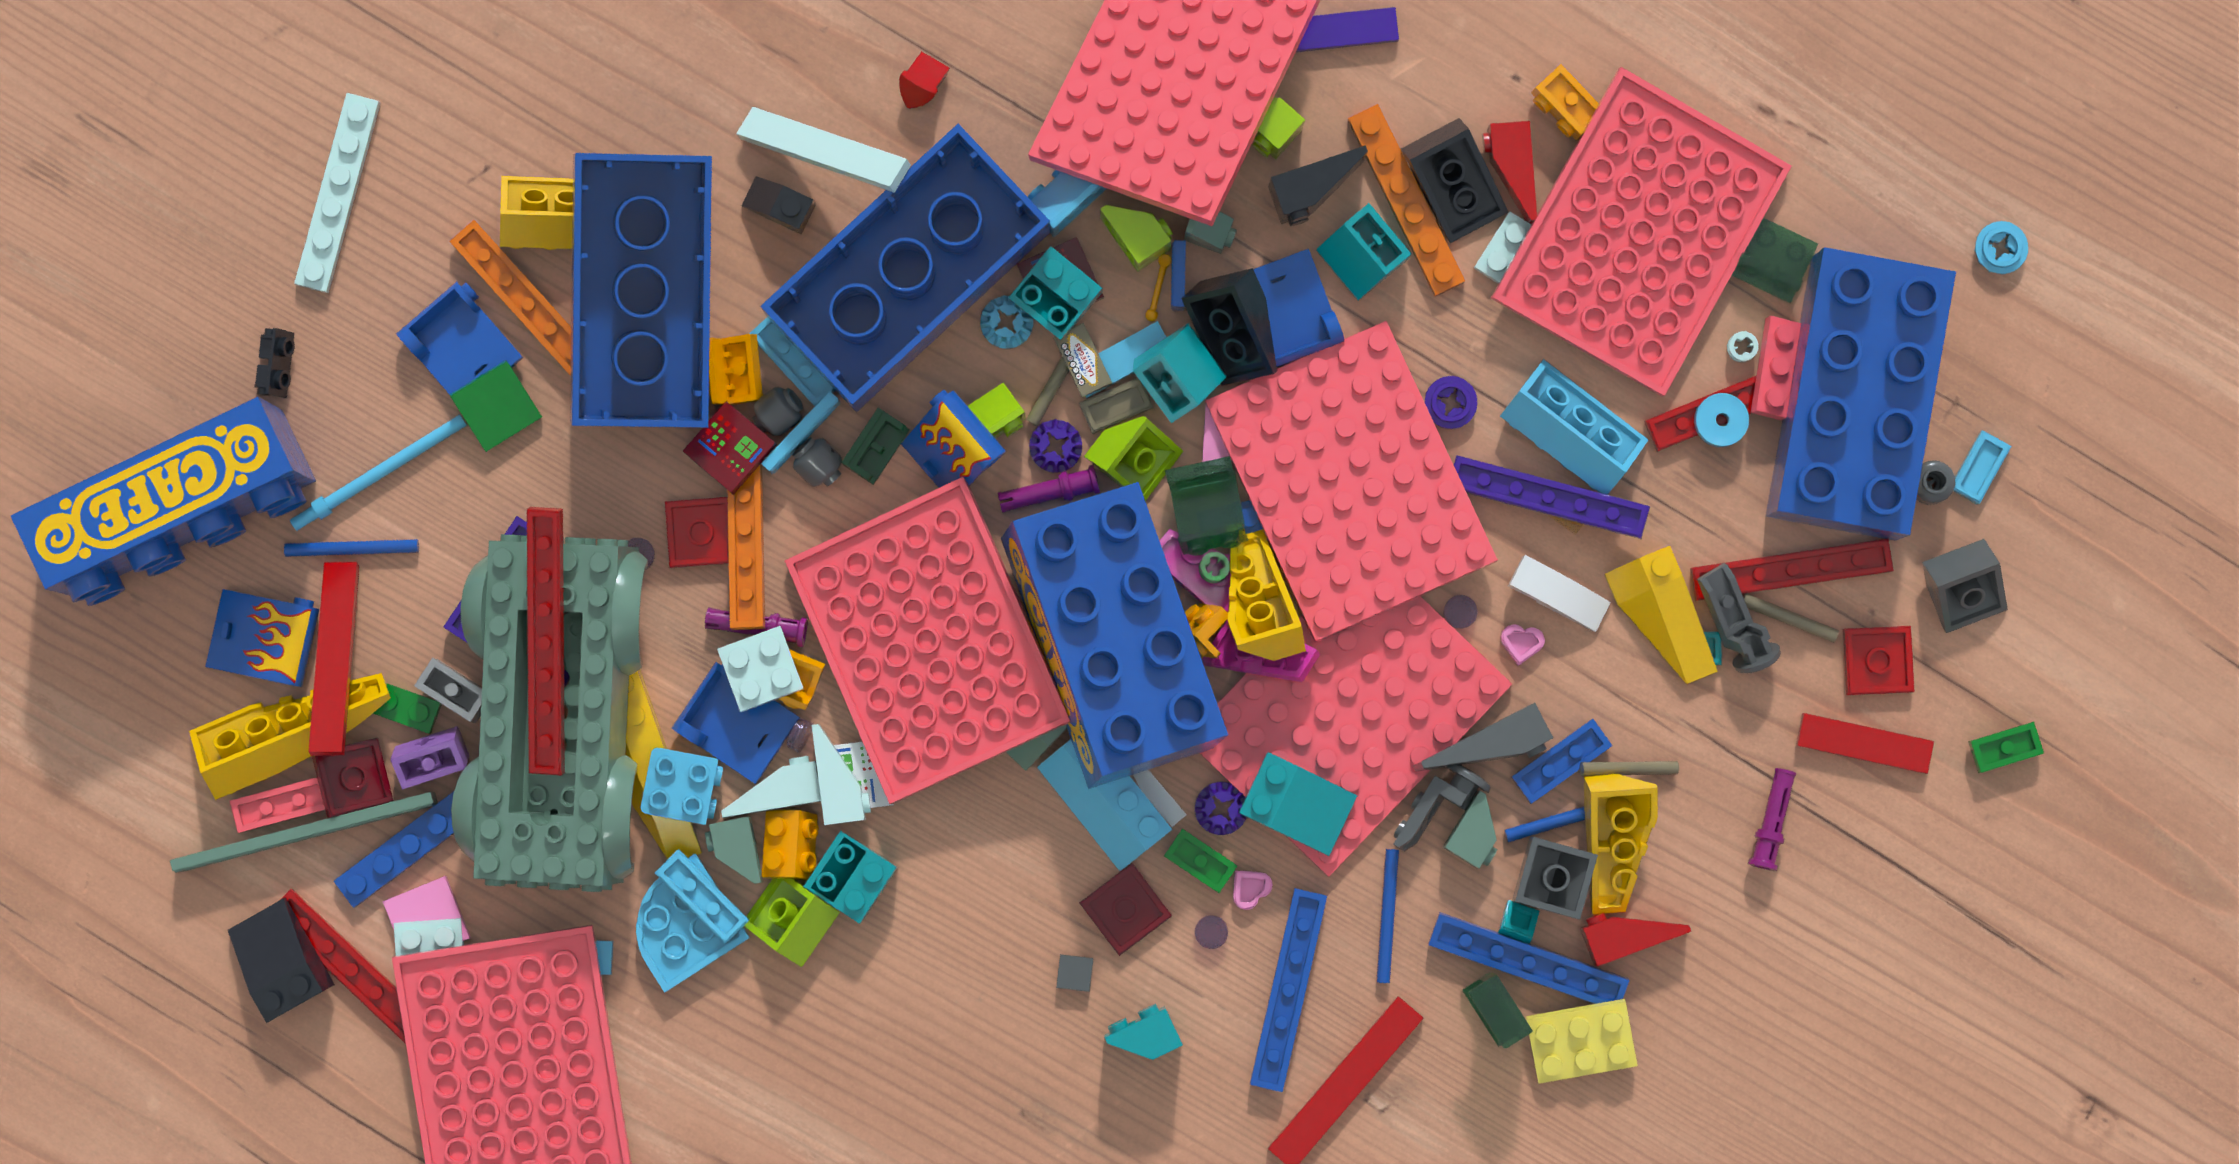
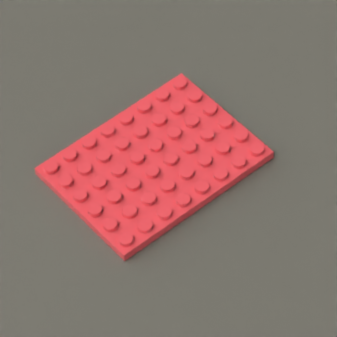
[1028,0,1320,226]
[1491,67,1792,397]
[1205,321,1498,643]
[785,477,1070,804]
[1199,596,1512,877]
[392,925,632,1164]

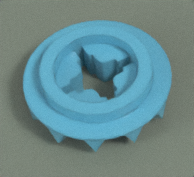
[1974,221,2028,275]
[980,295,1033,349]

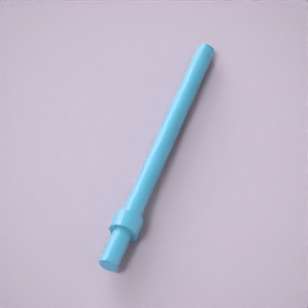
[290,414,467,531]

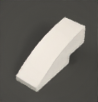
[1508,555,1611,632]

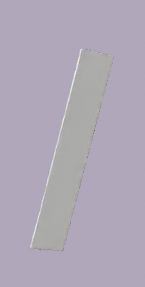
[1133,770,1187,827]

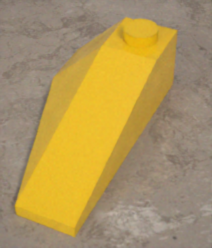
[1228,529,1306,661]
[1604,546,1718,684]
[1584,774,1658,914]

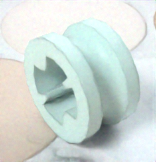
[1727,331,1759,362]

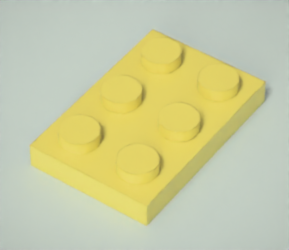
[1526,999,1638,1084]

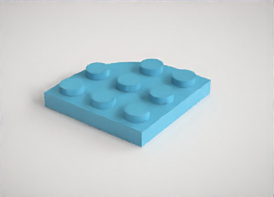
[636,853,750,993]

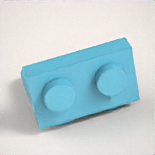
[641,748,723,825]

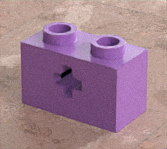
[390,726,469,790]

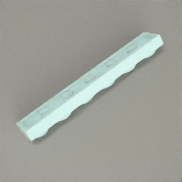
[294,93,381,293]

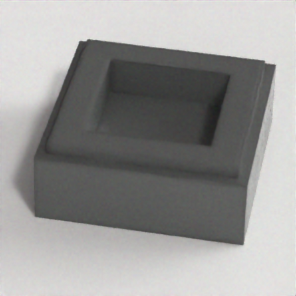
[1056,954,1093,992]

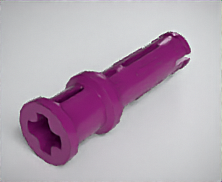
[998,465,1100,513]
[705,607,808,647]
[1748,768,1796,871]

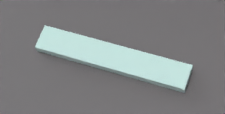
[736,107,911,193]

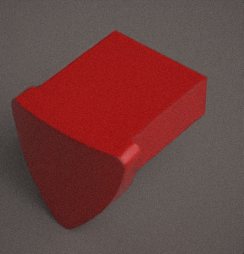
[899,51,950,109]

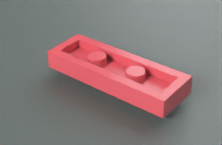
[1751,316,1801,420]
[230,777,325,833]

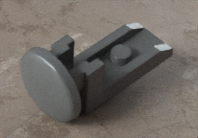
[1697,563,1781,673]
[1394,764,1491,852]

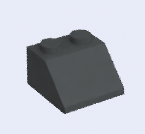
[1922,539,2008,633]
[1512,837,1598,920]

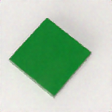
[450,360,542,452]

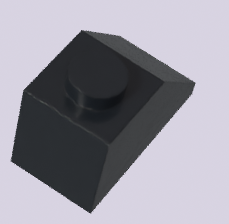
[741,176,816,235]

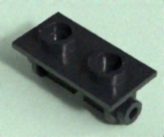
[254,328,295,398]

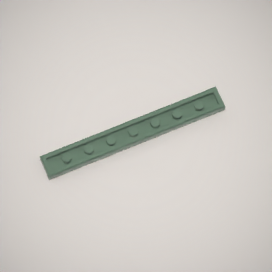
[170,792,438,873]

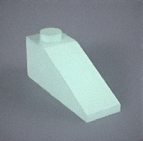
[811,724,871,825]
[721,756,821,818]

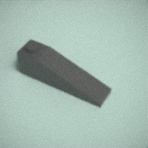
[1413,703,1553,772]

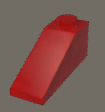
[1482,121,1537,224]
[1580,913,1692,966]

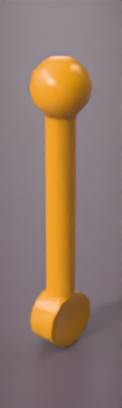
[1145,254,1171,322]

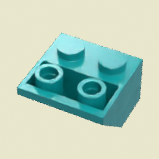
[1316,203,1411,301]
[1009,246,1103,340]
[1133,323,1226,423]
[803,830,898,924]
[1104,1004,1183,1060]

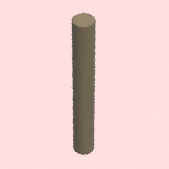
[1026,357,1069,426]
[1744,593,1839,643]
[1580,761,1679,776]

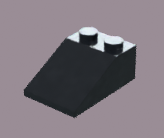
[1401,118,1509,243]
[1268,145,1368,226]
[1181,268,1277,386]
[228,897,335,1023]

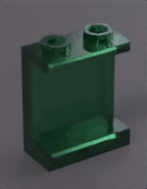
[1165,456,1249,556]
[1462,972,1533,1048]

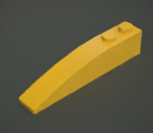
[500,176,573,250]
[625,669,702,860]
[189,673,391,800]

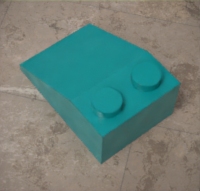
[1238,752,1358,856]

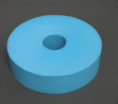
[1694,393,1749,447]

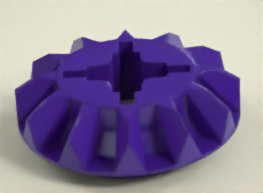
[1425,376,1478,429]
[1029,419,1082,473]
[1195,782,1246,835]

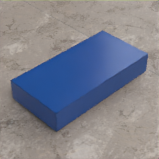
[1171,240,1186,311]

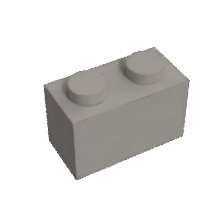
[414,658,482,723]

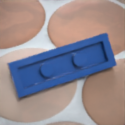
[1511,719,1613,804]

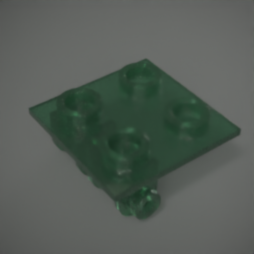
[1731,218,1818,303]

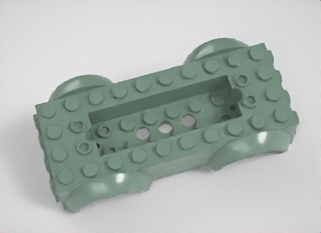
[451,534,648,892]

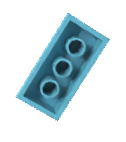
[1028,170,1107,237]
[1500,359,1648,495]
[1037,739,1173,871]

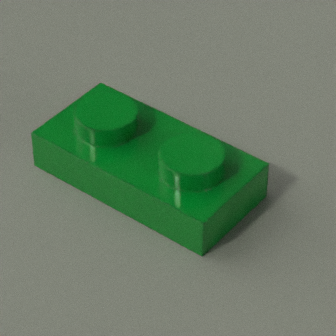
[373,683,442,734]
[1968,722,2044,773]
[1164,828,1237,893]

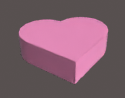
[1500,625,1545,666]
[1233,870,1273,910]

